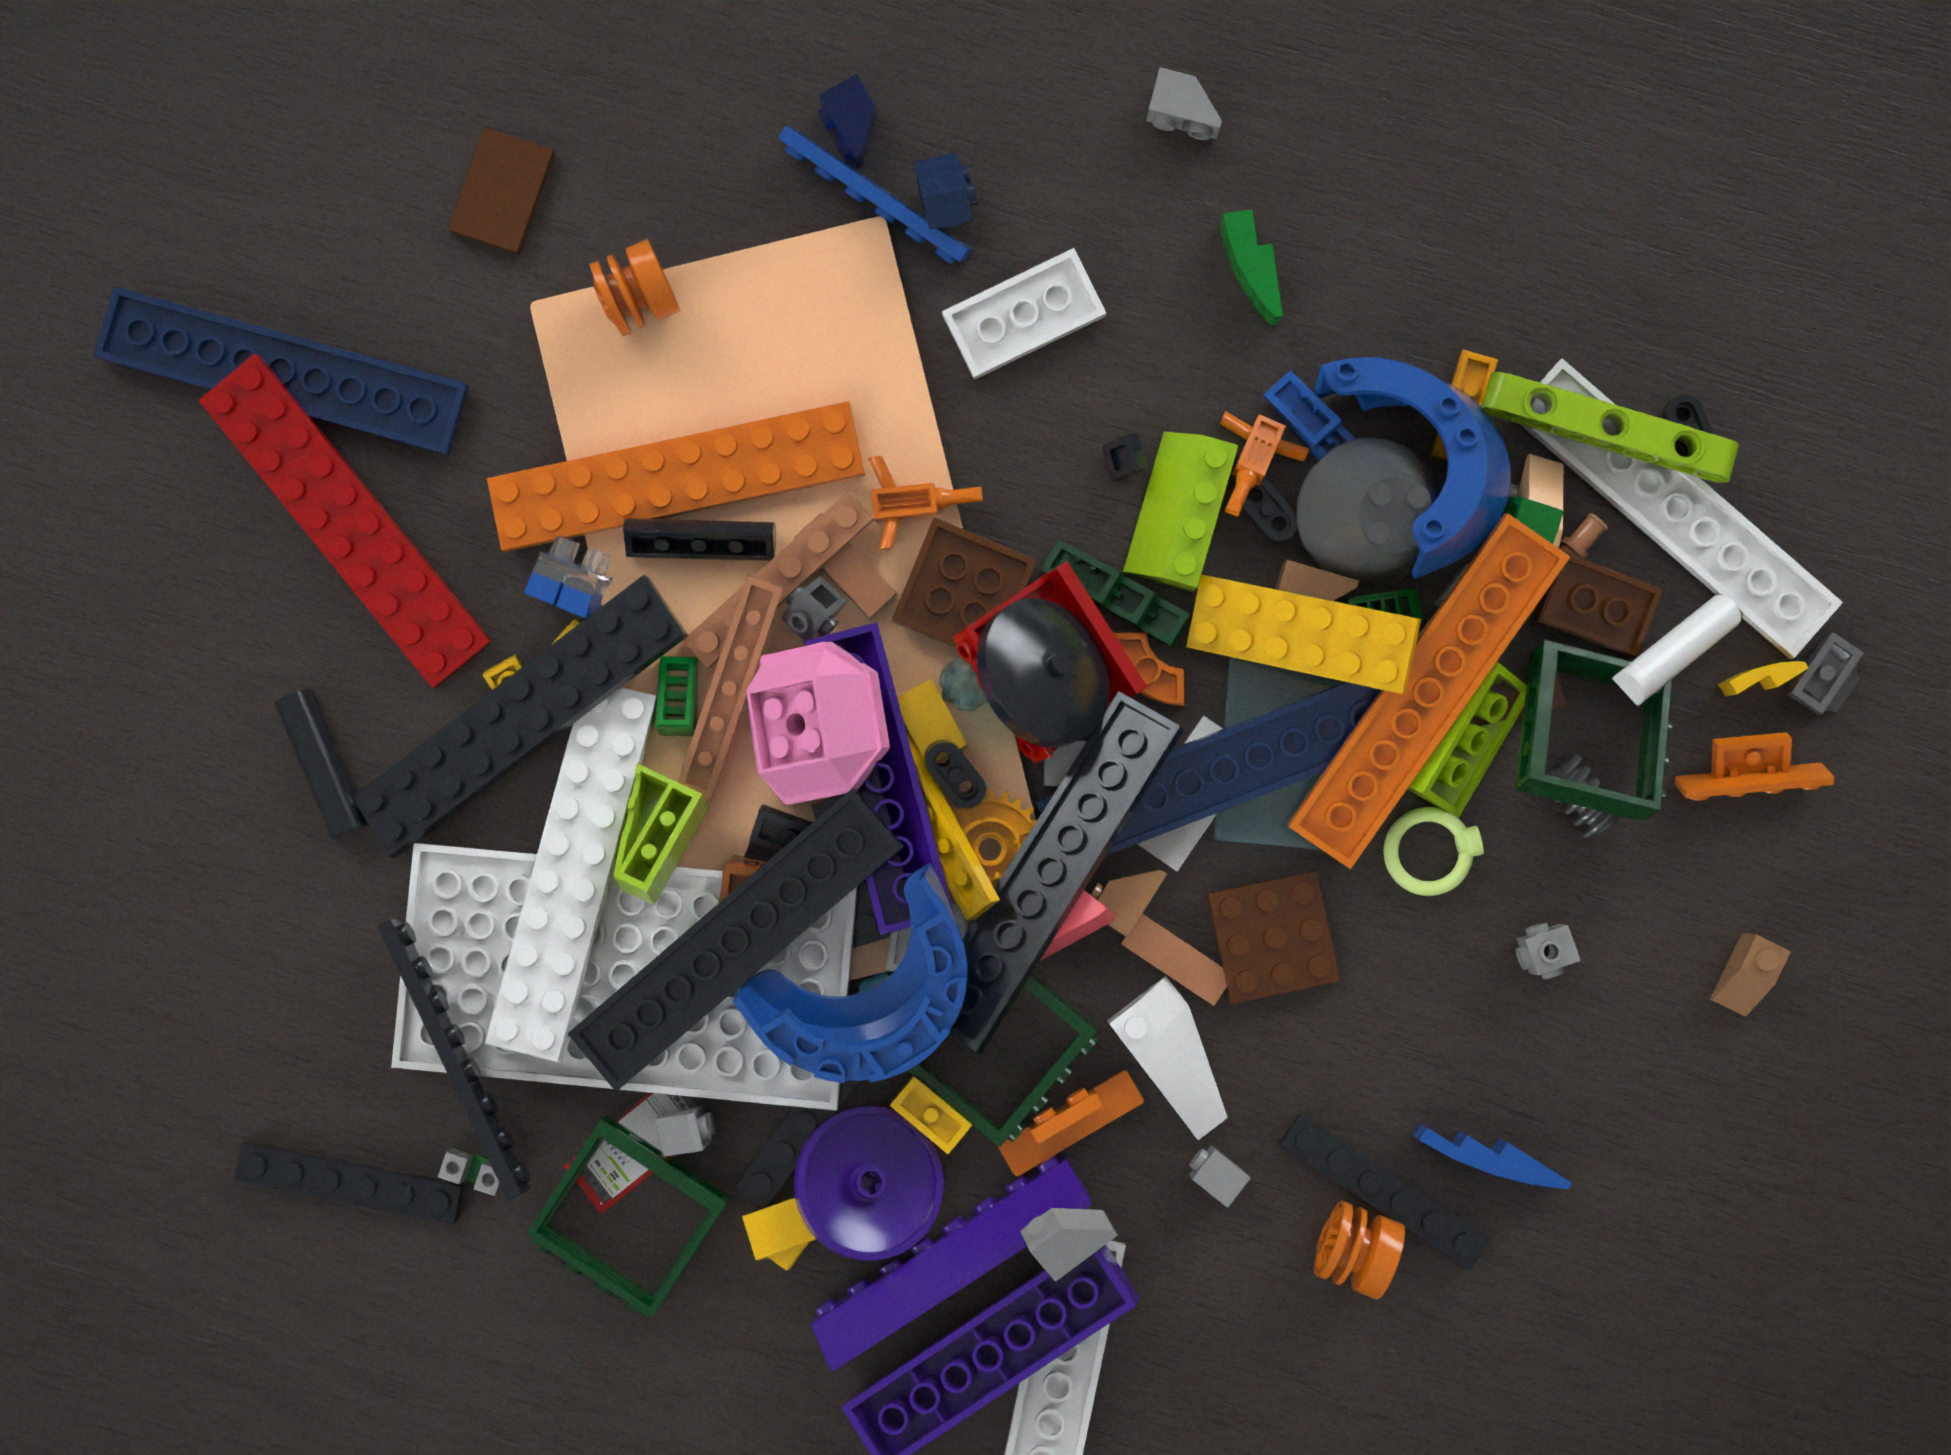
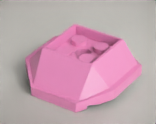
[746,642,890,805]

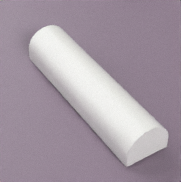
[1612,595,1741,706]

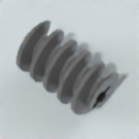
[1547,754,1621,838]

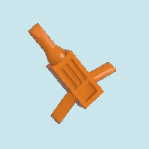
[1220,411,1309,517]
[868,456,983,551]

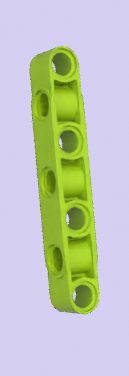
[1481,372,1739,483]

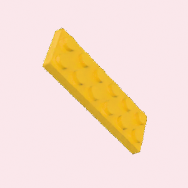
[1186,575,1421,694]

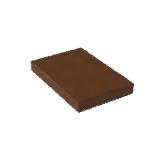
[448,127,555,255]
[1533,551,1664,659]

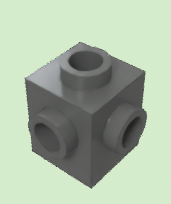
[781,576,847,641]

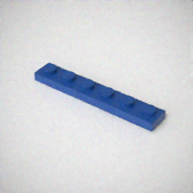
[778,126,974,264]

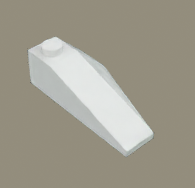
[1107,975,1228,1140]

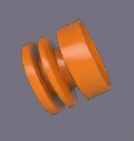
[589,238,680,336]
[1314,1200,1405,1300]

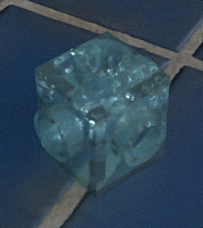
[939,657,988,711]

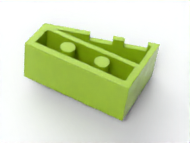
[613,763,709,905]

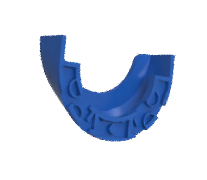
[1314,357,1511,579]
[733,862,967,1083]

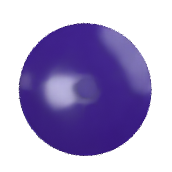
[794,1106,944,1261]

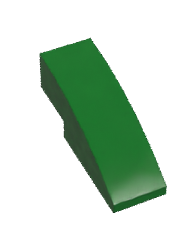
[1219,209,1283,325]

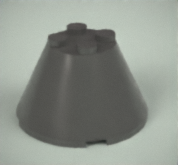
[1296,438,1440,587]

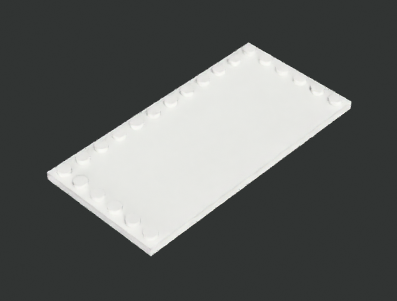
[391,843,858,1110]

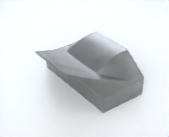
[1786,632,1864,715]

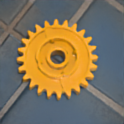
[947,789,1038,892]

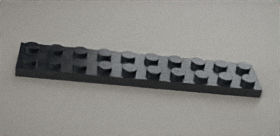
[353,575,689,858]
[949,691,1184,1054]
[568,788,904,1092]

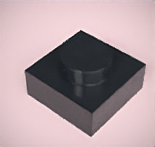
[1102,433,1148,481]

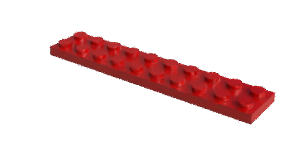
[198,353,493,688]

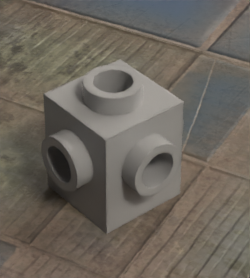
[1516,922,1581,979]

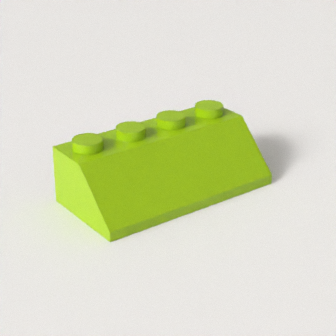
[1123,431,1238,593]
[1407,662,1527,818]

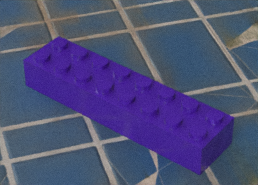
[841,1245,1140,1455]

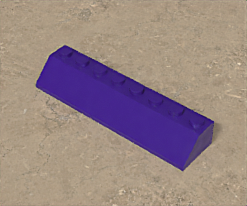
[804,622,954,935]
[811,1155,1092,1372]

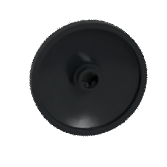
[977,598,1109,748]

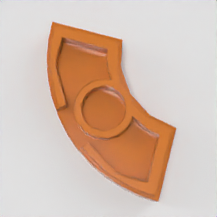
[1114,633,1184,707]

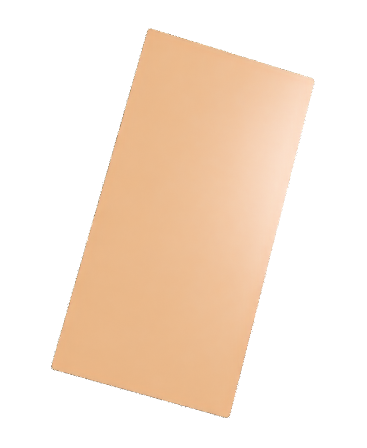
[530,216,1036,980]

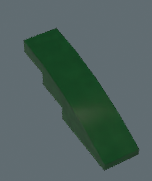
[1040,539,1192,648]

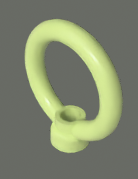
[1383,807,1484,896]

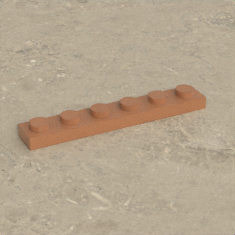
[683,491,875,668]
[678,575,784,800]

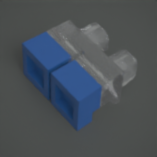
[524,536,613,618]

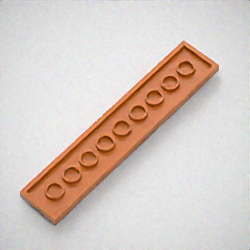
[487,401,865,552]
[1287,514,1570,869]

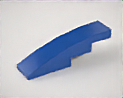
[1263,370,1355,461]
[1412,1123,1572,1189]

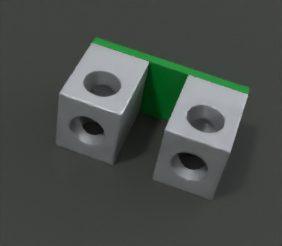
[438,1148,502,1196]

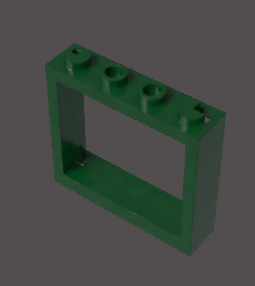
[1515,640,1675,822]
[908,973,1098,1147]
[526,1115,731,1318]

